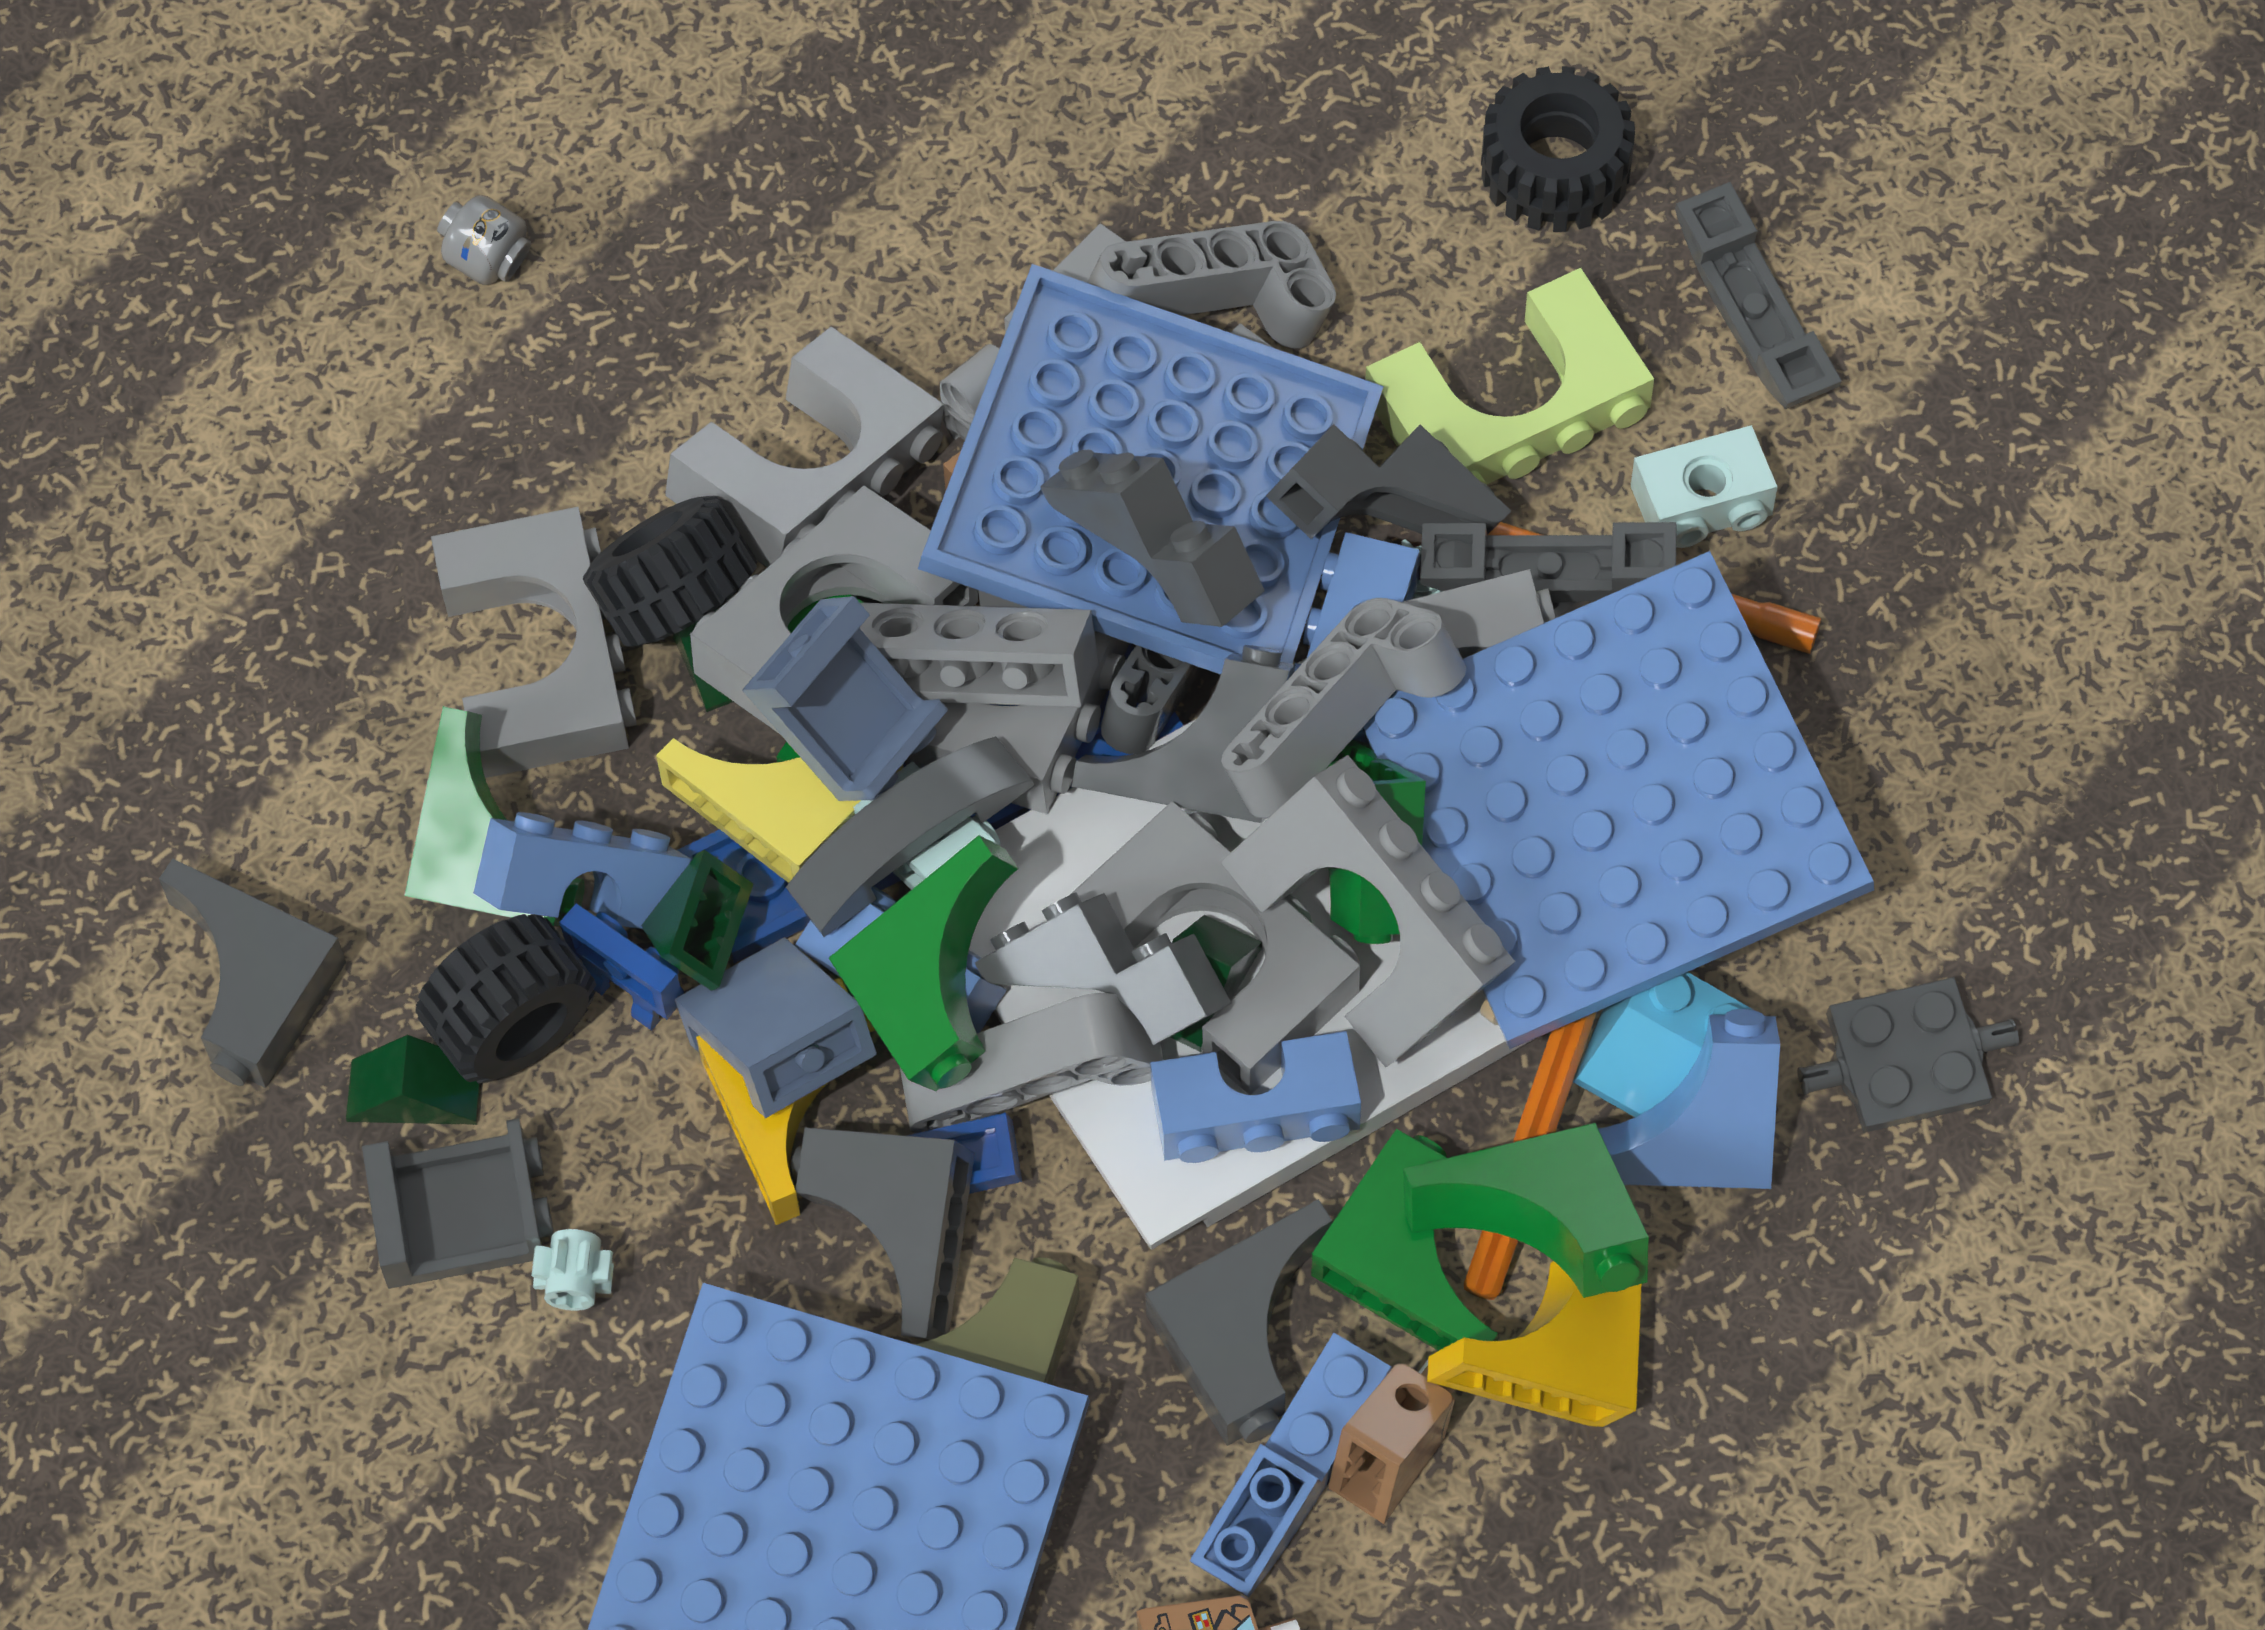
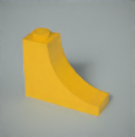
[696,978,875,1225]
[1427,1261,1642,1427]

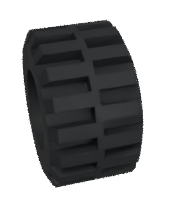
[1481,66,1635,232]
[583,496,758,646]
[415,914,596,1083]

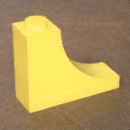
[656,738,904,883]

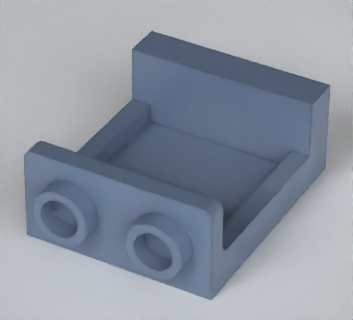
[742,596,948,801]
[675,937,877,1118]

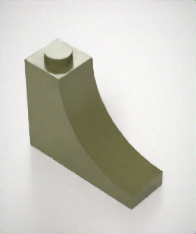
[915,1257,1080,1385]

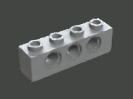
[860,603,1099,707]

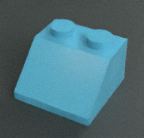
[1573,972,1753,1117]

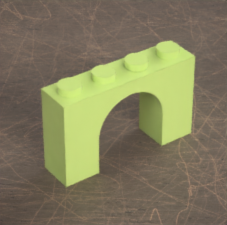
[1365,268,1654,485]

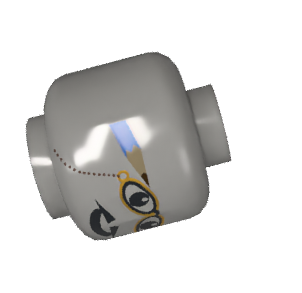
[437,195,531,285]

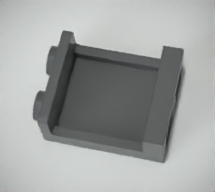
[362,1118,554,1289]

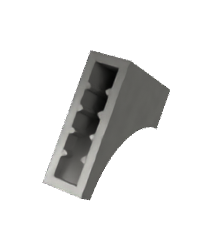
[1071,645,1296,823]
[159,858,346,1088]
[791,1128,975,1344]
[1145,1199,1332,1446]

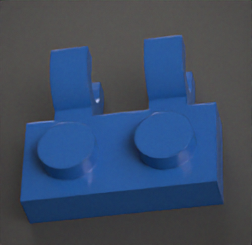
[560,903,684,1031]

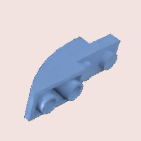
[1190,1333,1392,1597]

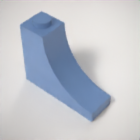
[1598,1009,1780,1189]

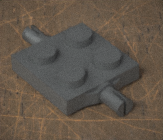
[1797,977,2019,1133]

